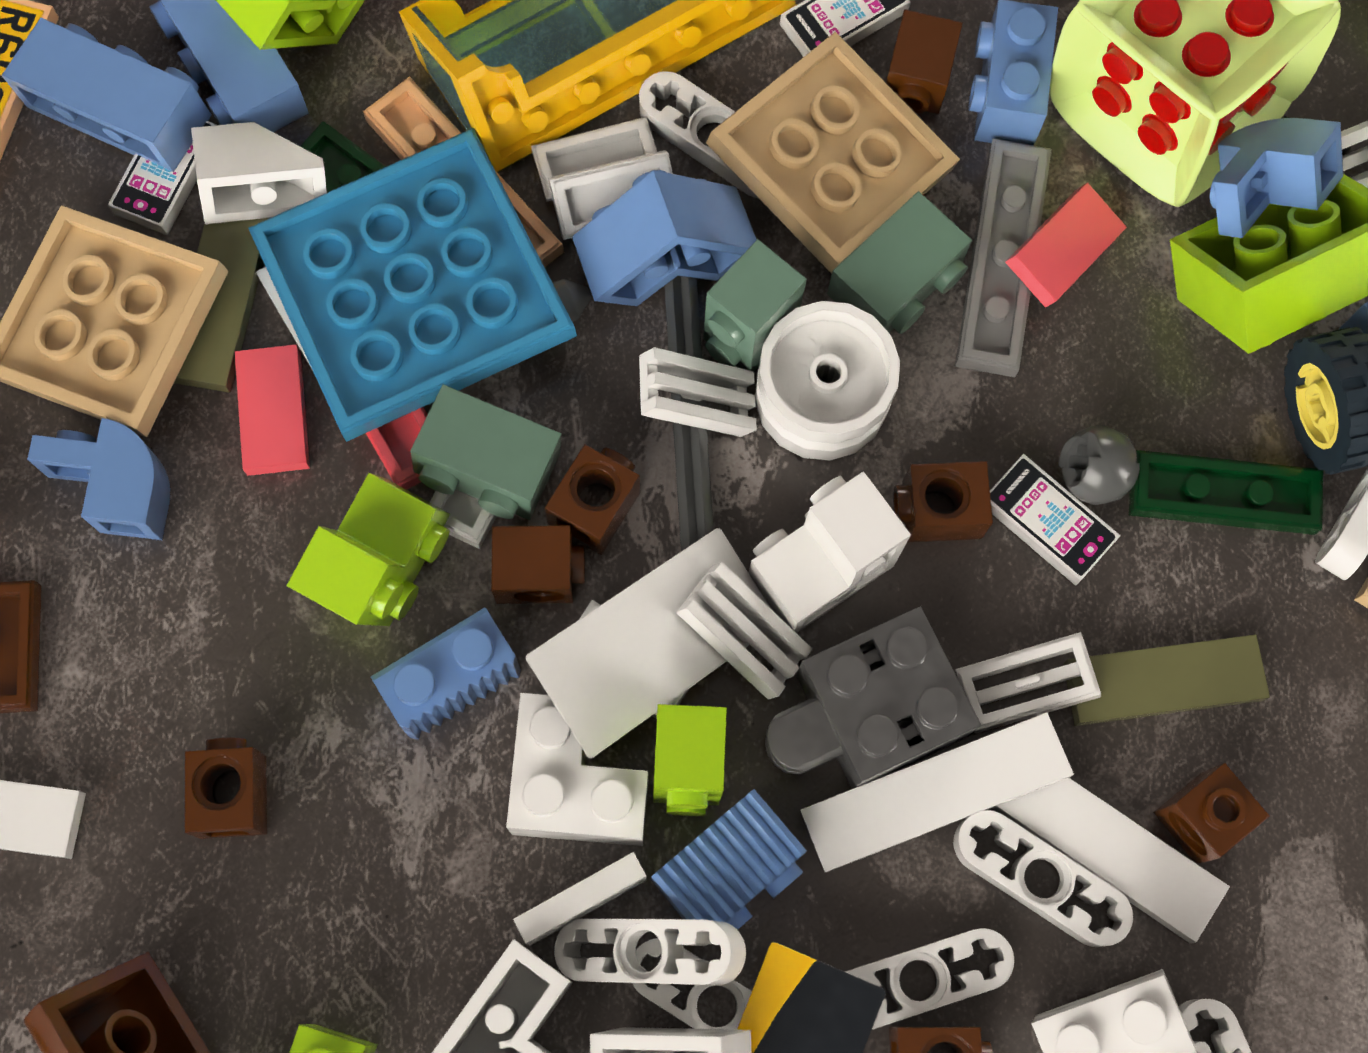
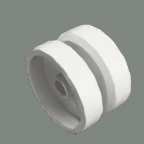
[755,301,900,461]

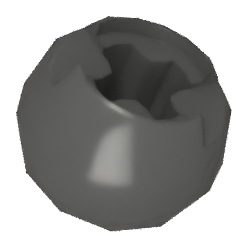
[1059,425,1140,505]

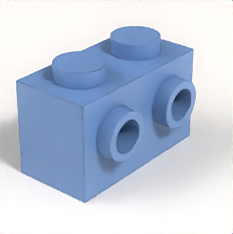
[969,0,1058,146]

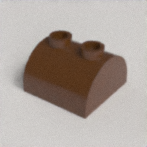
[24,952,210,1053]

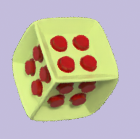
[1049,0,1341,207]

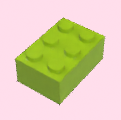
[1170,174,1368,354]

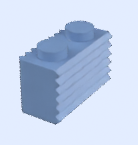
[371,608,521,740]
[651,789,807,930]

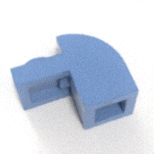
[1210,118,1343,238]
[27,418,170,540]

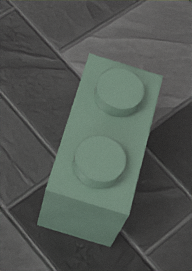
[827,191,972,334]
[703,239,807,372]
[410,384,562,520]

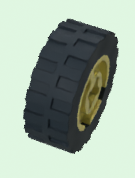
[1284,327,1368,475]

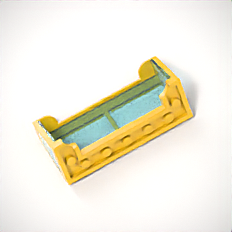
[399,0,796,172]

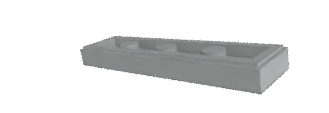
[955,138,1052,378]

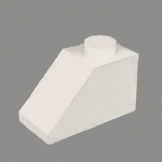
[191,122,327,224]

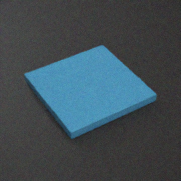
[248,128,577,442]

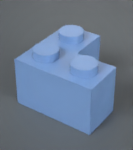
[572,170,756,306]

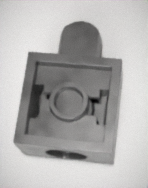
[765,606,981,789]

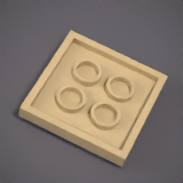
[706,31,960,274]
[0,205,229,437]

